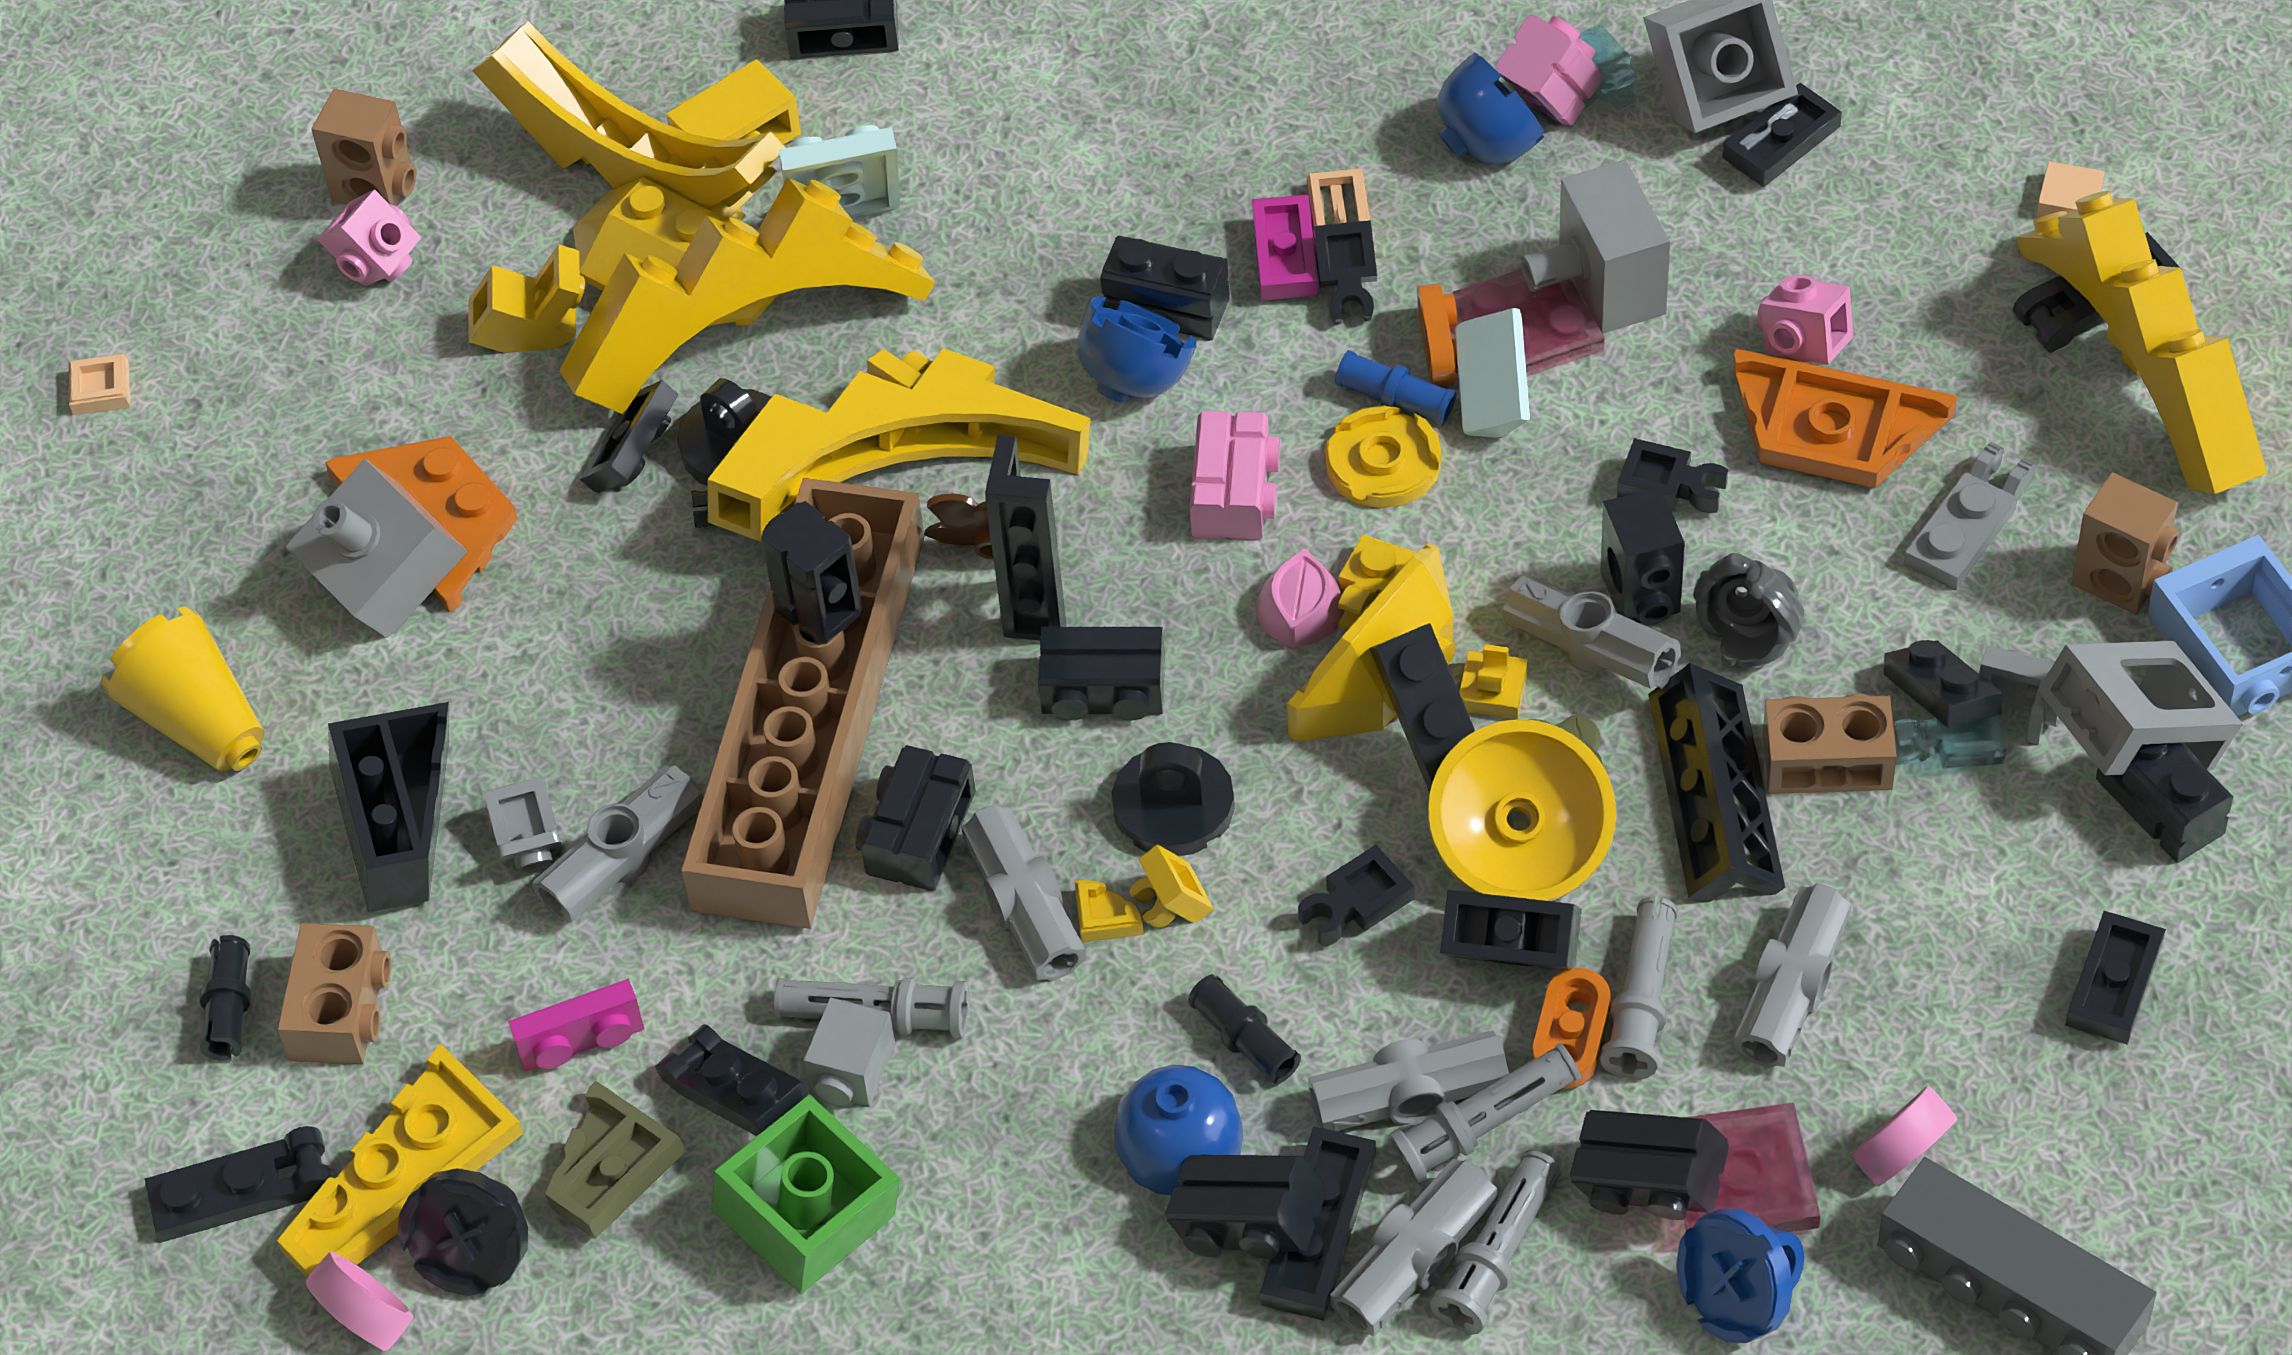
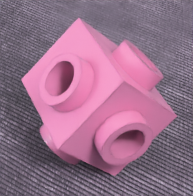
[317,189,422,286]
[1757,275,1854,365]

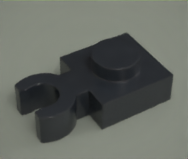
[1313,220,1378,324]
[1617,438,1728,513]
[1298,845,1414,947]

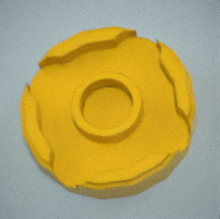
[1324,405,1442,509]

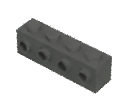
[1877,1156,2157,1355]

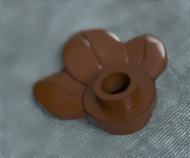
[924,493,993,560]

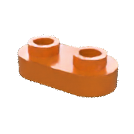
[1417,283,1458,387]
[1532,968,1610,1089]

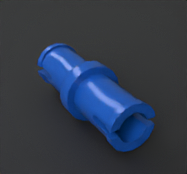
[1335,350,1457,426]

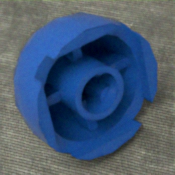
[1437,52,1544,165]
[1078,296,1197,403]
[1114,1064,1243,1195]

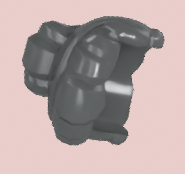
[1693,553,1804,668]

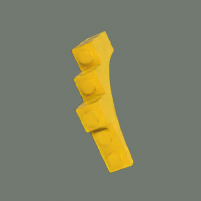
[472,21,785,221]
[559,177,935,414]
[2016,191,2268,494]
[708,348,1091,542]

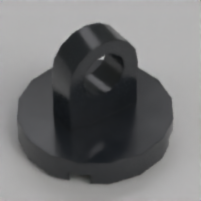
[677,378,772,486]
[1111,742,1235,856]
[398,1168,528,1296]

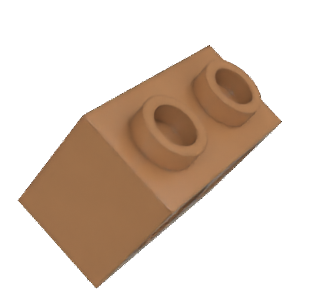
[311,88,417,207]
[2071,472,2180,615]
[1763,694,1897,794]
[277,923,391,1064]

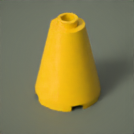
[101,606,264,771]

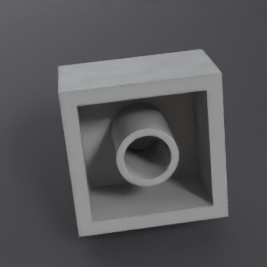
[1643,0,1798,133]
[1521,159,1670,334]
[285,458,468,638]

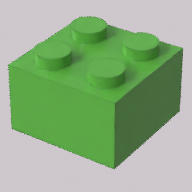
[711,1094,900,1294]

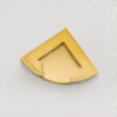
[1074,880,1144,942]

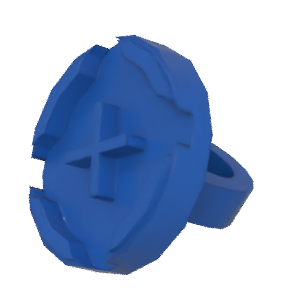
[1676,1209,1805,1343]

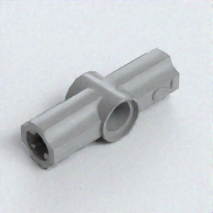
[1502,575,1681,689]
[532,765,703,923]
[961,804,1086,982]
[1733,883,1852,1068]
[1308,1030,1509,1131]
[1330,1158,1497,1337]

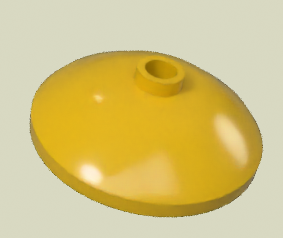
[1428,719,1616,901]

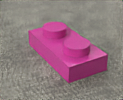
[1252,195,1318,301]
[508,979,645,1072]

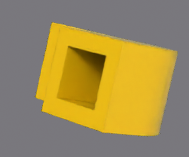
[468,244,585,353]

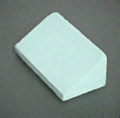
[1455,308,1530,438]

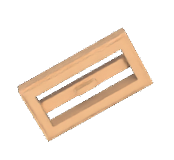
[1306,168,1375,250]

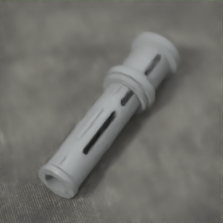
[1600,896,1678,1080]
[774,977,970,1038]
[1389,1043,1582,1184]
[1430,1150,1561,1335]

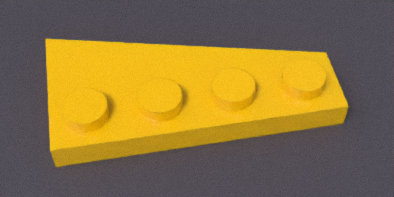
[277,1043,523,1279]

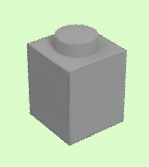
[803,997,896,1107]

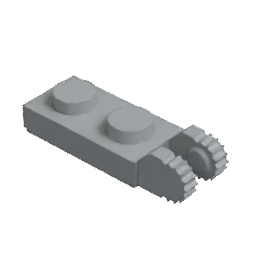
[1904,442,2037,590]

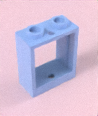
[2147,534,2292,716]

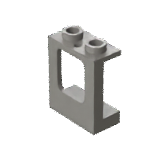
[2037,641,2243,775]

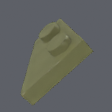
[545,1081,686,1239]

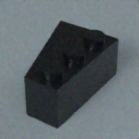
[328,702,449,912]

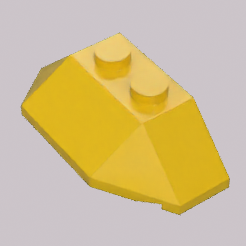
[573,177,779,326]
[1287,542,1456,742]

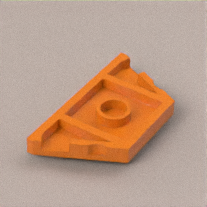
[1733,348,1958,488]
[325,436,518,612]

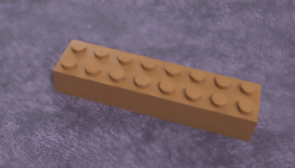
[681,478,925,929]

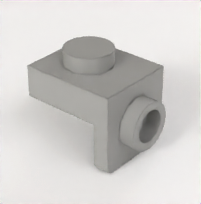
[1979,645,2059,745]
[483,776,563,871]

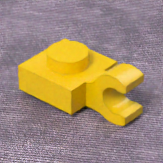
[1338,534,1417,630]

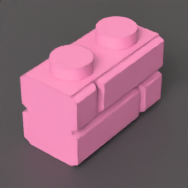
[1495,15,1604,126]
[1189,411,1280,540]

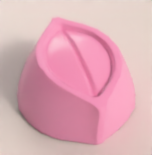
[1256,549,1345,648]
[1851,1085,1957,1186]
[306,1251,414,1351]

